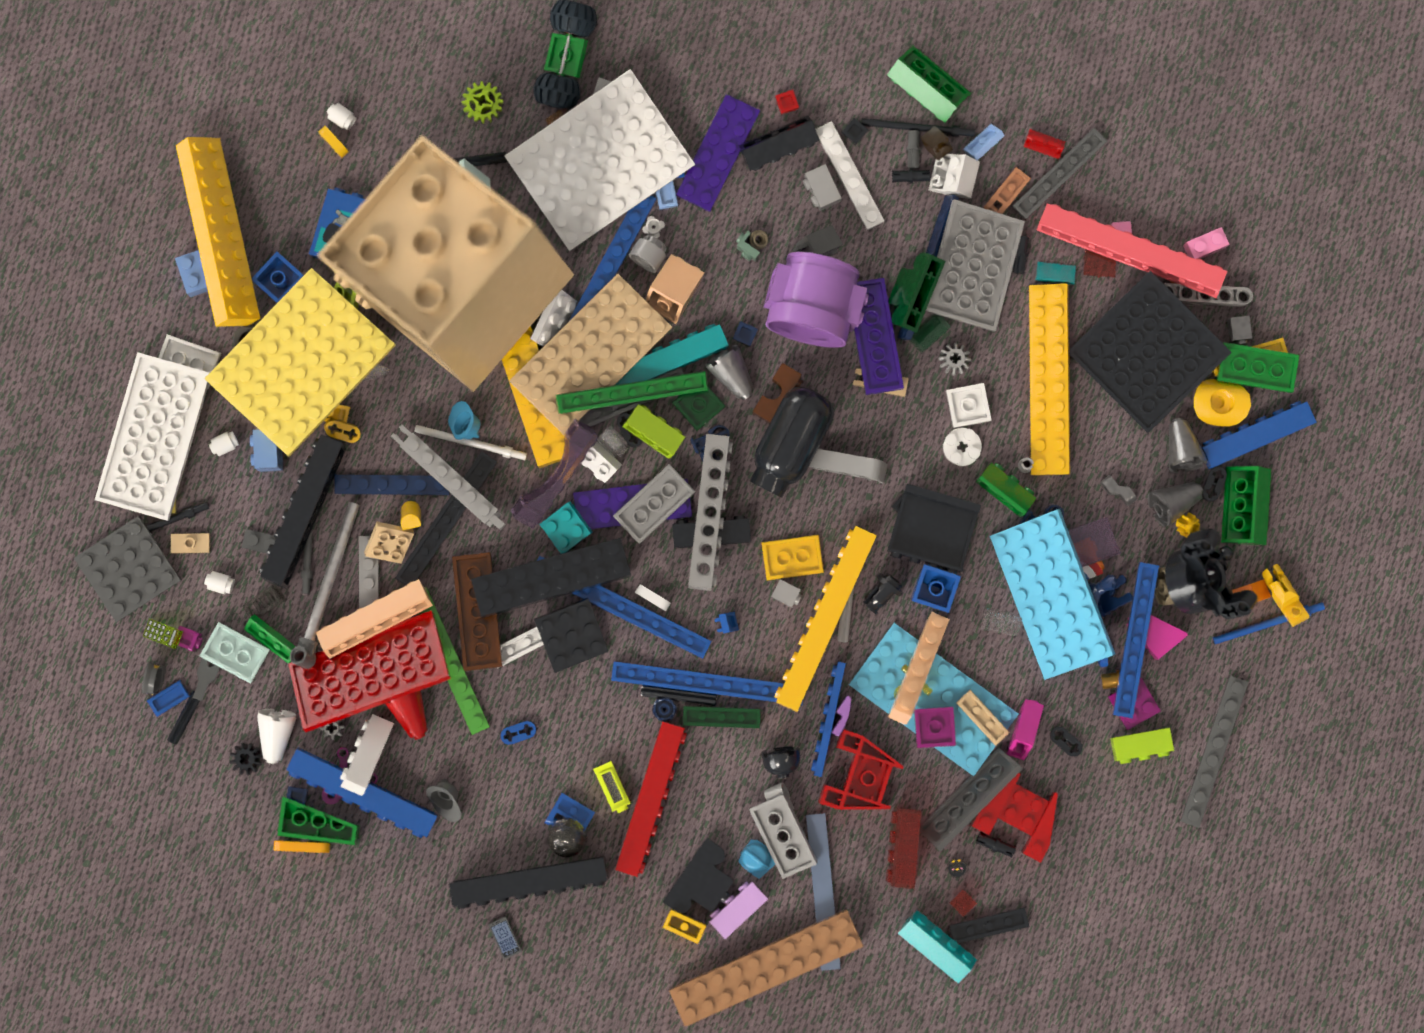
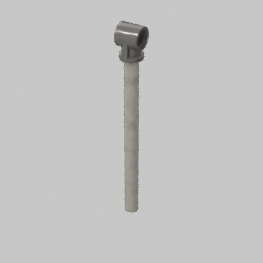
[290,502,360,669]

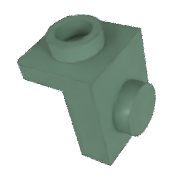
[736,231,760,261]

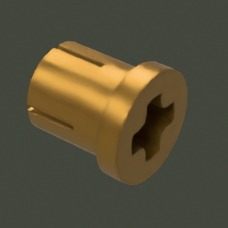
[1101,670,1120,689]

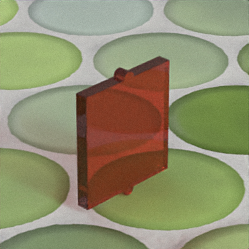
[1083,249,1116,278]

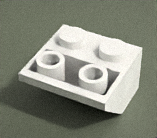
[928,154,980,198]

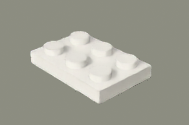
[530,290,577,347]

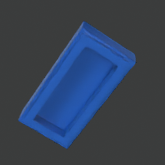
[147,680,190,717]

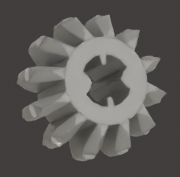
[938,343,971,376]

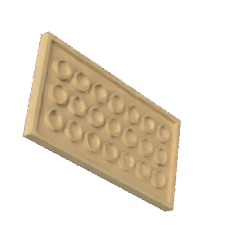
[509,274,672,435]

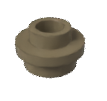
[749,230,768,249]

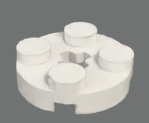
[943,428,982,466]

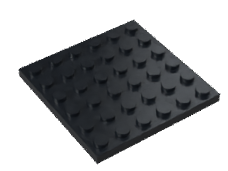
[1069,271,1232,433]

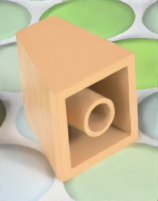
[645,254,704,324]

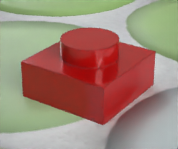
[775,90,799,115]

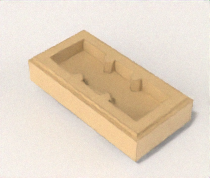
[171,533,210,553]

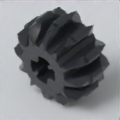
[229,743,263,775]

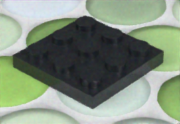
[534,598,608,673]

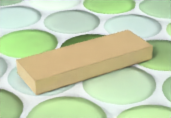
[956,690,1010,746]

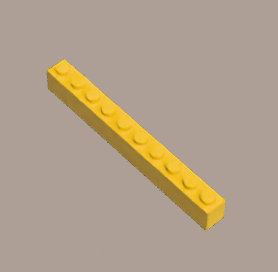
[774,526,877,712]

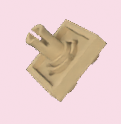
[364,522,414,564]

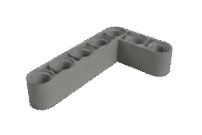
[1164,283,1253,307]

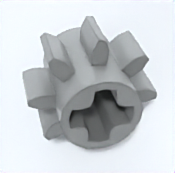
[320,719,345,740]

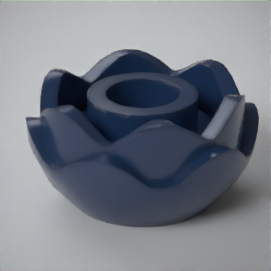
[652,697,677,721]

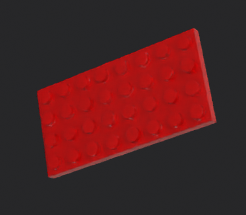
[288,611,451,732]

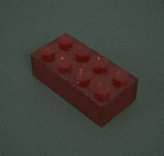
[886,807,921,889]

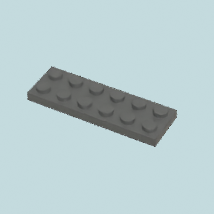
[917,747,1022,852]

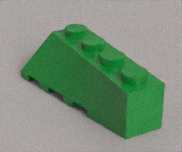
[277,797,360,845]

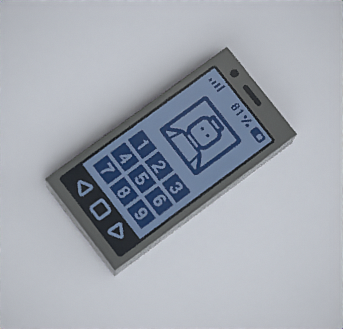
[488,916,522,960]

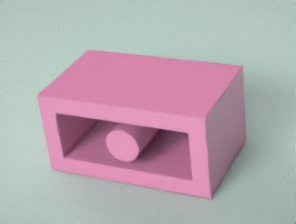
[1183,227,1229,259]

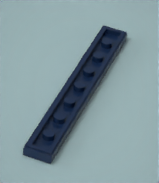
[897,194,959,340]

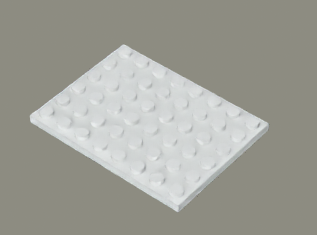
[505,69,695,251]

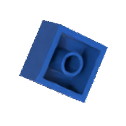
[252,252,304,303]

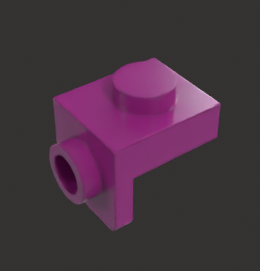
[172,625,203,652]

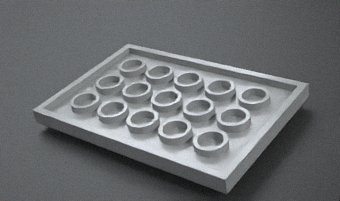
[926,199,1025,332]

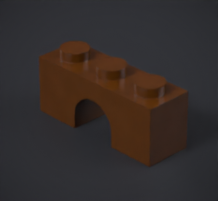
[752,363,803,424]

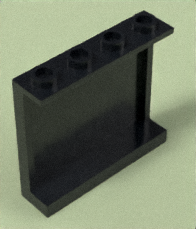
[887,484,981,575]

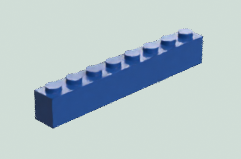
[286,747,438,838]

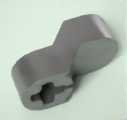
[1100,475,1137,506]

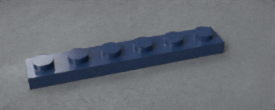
[334,475,450,496]

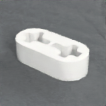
[635,584,671,611]

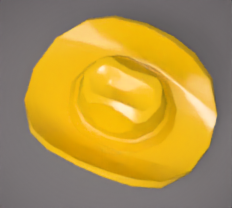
[1194,379,1251,426]

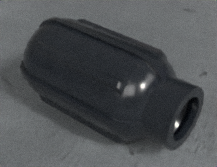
[750,386,834,498]

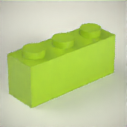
[622,404,685,459]
[1110,728,1174,764]

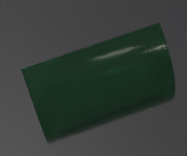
[909,314,951,354]

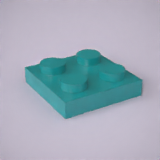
[540,501,593,554]

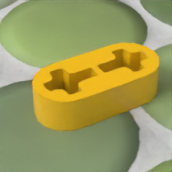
[318,126,349,158]
[324,419,360,443]

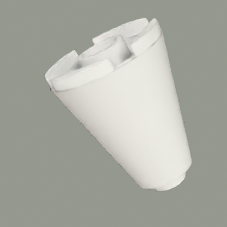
[257,709,296,764]

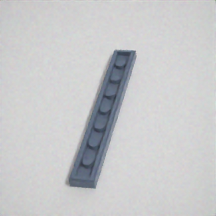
[806,813,841,971]

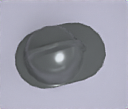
[426,779,461,822]

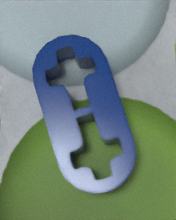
[500,721,537,745]

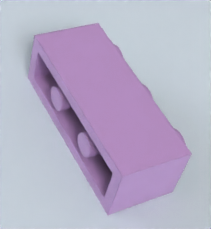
[709,881,768,939]

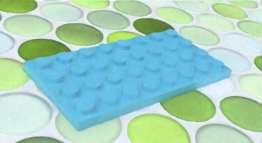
[990,509,1115,680]
[849,623,1018,776]

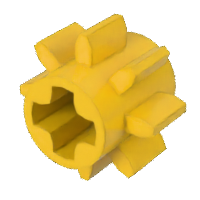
[1176,512,1200,538]

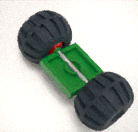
[533,0,597,110]

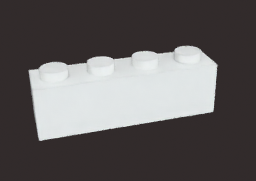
[340,714,394,796]

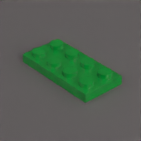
[1216,342,1299,393]

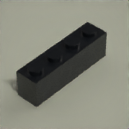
[738,115,820,171]
[672,516,751,549]

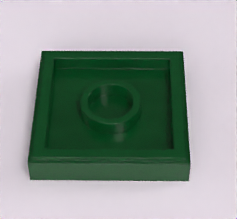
[672,385,726,431]

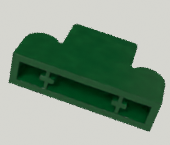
[888,252,946,333]

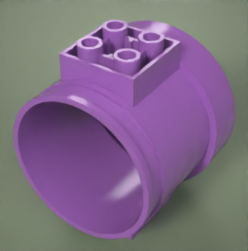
[764,252,869,348]

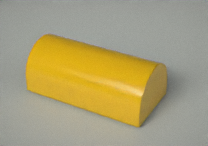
[401,501,421,530]

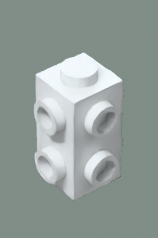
[577,439,622,483]

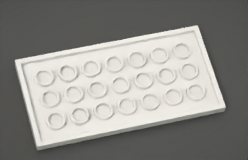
[95,352,209,521]

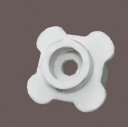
[643,216,665,238]

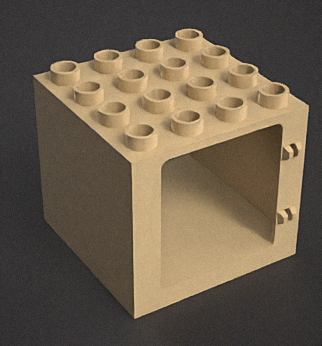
[317,135,574,392]

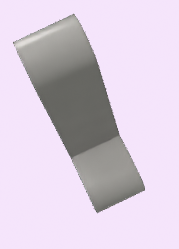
[809,449,888,483]

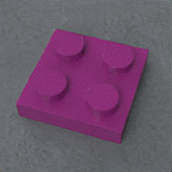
[1108,678,1161,730]
[914,707,956,748]

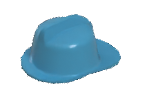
[448,401,481,440]
[738,840,775,879]

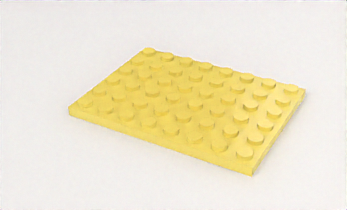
[204,268,396,457]

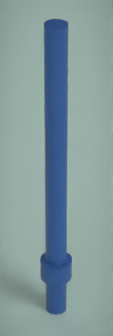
[1213,602,1325,645]

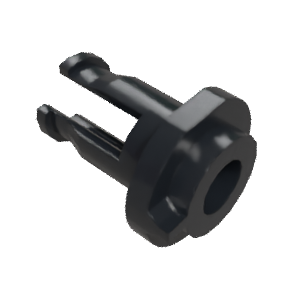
[863,573,903,614]

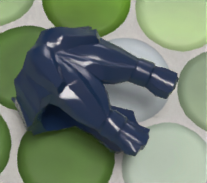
[1088,574,1133,617]

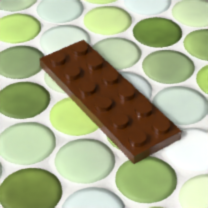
[452,552,503,672]

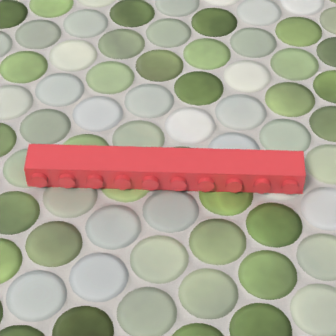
[1037,203,1227,298]

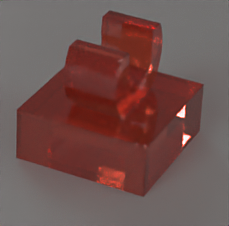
[949,889,977,917]

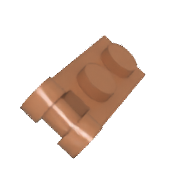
[983,167,1031,214]

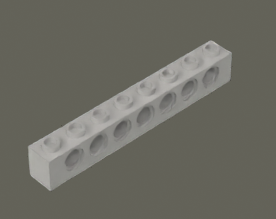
[688,434,733,591]

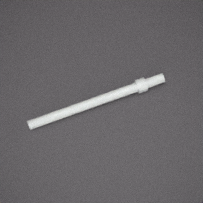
[415,425,527,460]

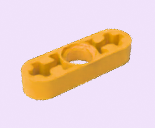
[274,840,330,853]

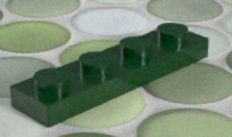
[683,706,761,728]

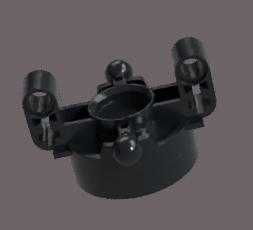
[1165,528,1258,619]

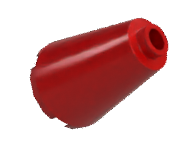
[385,690,428,740]

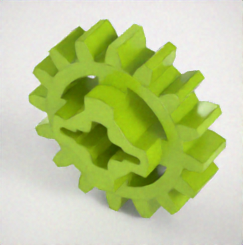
[462,81,503,124]

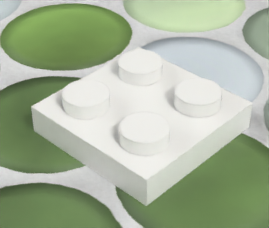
[946,383,991,428]

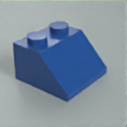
[911,564,961,613]

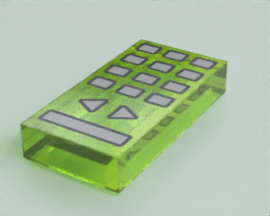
[143,618,183,649]

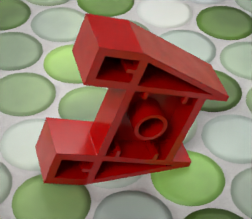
[817,729,904,810]
[970,773,1058,863]

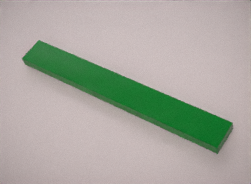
[555,371,708,414]

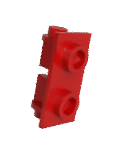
[1023,129,1065,159]

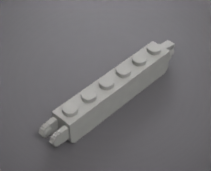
[391,424,505,531]

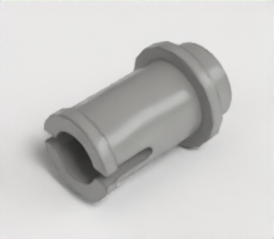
[1018,458,1034,473]

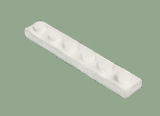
[816,121,884,230]

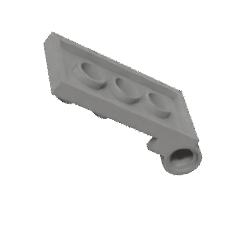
[749,782,818,879]

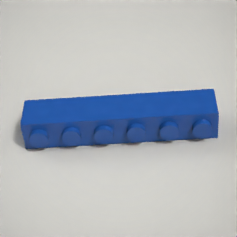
[1201,401,1317,469]

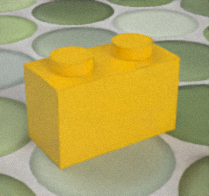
[663,908,706,944]

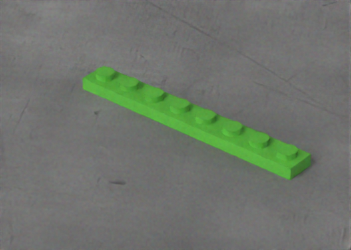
[417,587,490,735]

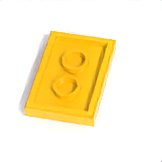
[761,535,824,581]

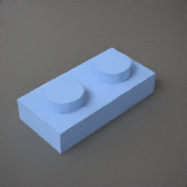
[963,124,1004,160]

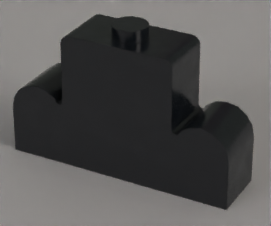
[663,837,733,913]

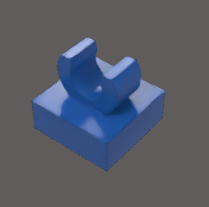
[715,612,739,634]

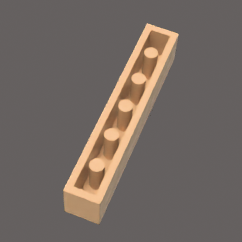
[315,579,433,658]
[888,612,950,725]

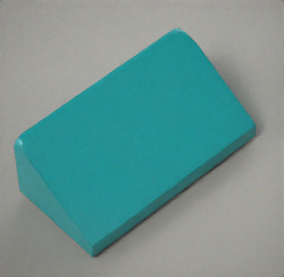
[1035,262,1076,285]

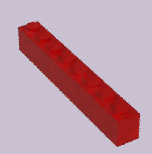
[615,721,687,877]

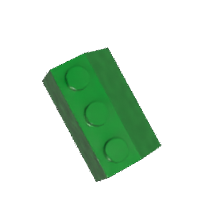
[976,463,1036,517]

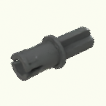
[906,130,921,169]

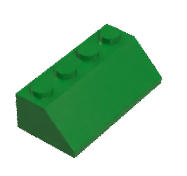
[887,46,971,123]
[1221,466,1272,545]

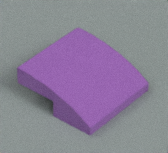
[831,696,851,737]

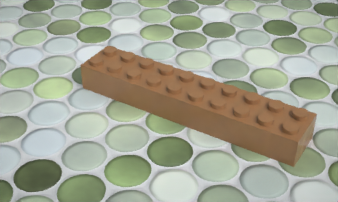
[669,909,863,1027]

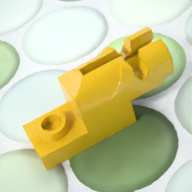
[1262,564,1309,627]

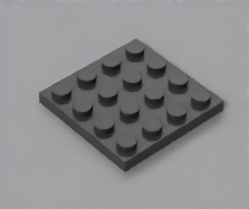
[74,516,182,622]

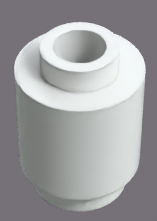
[327,103,356,130]
[209,431,239,456]
[205,571,235,594]

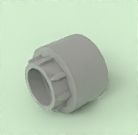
[628,235,667,273]

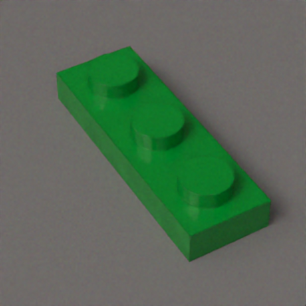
[244,614,296,663]

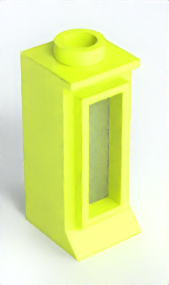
[593,761,630,813]

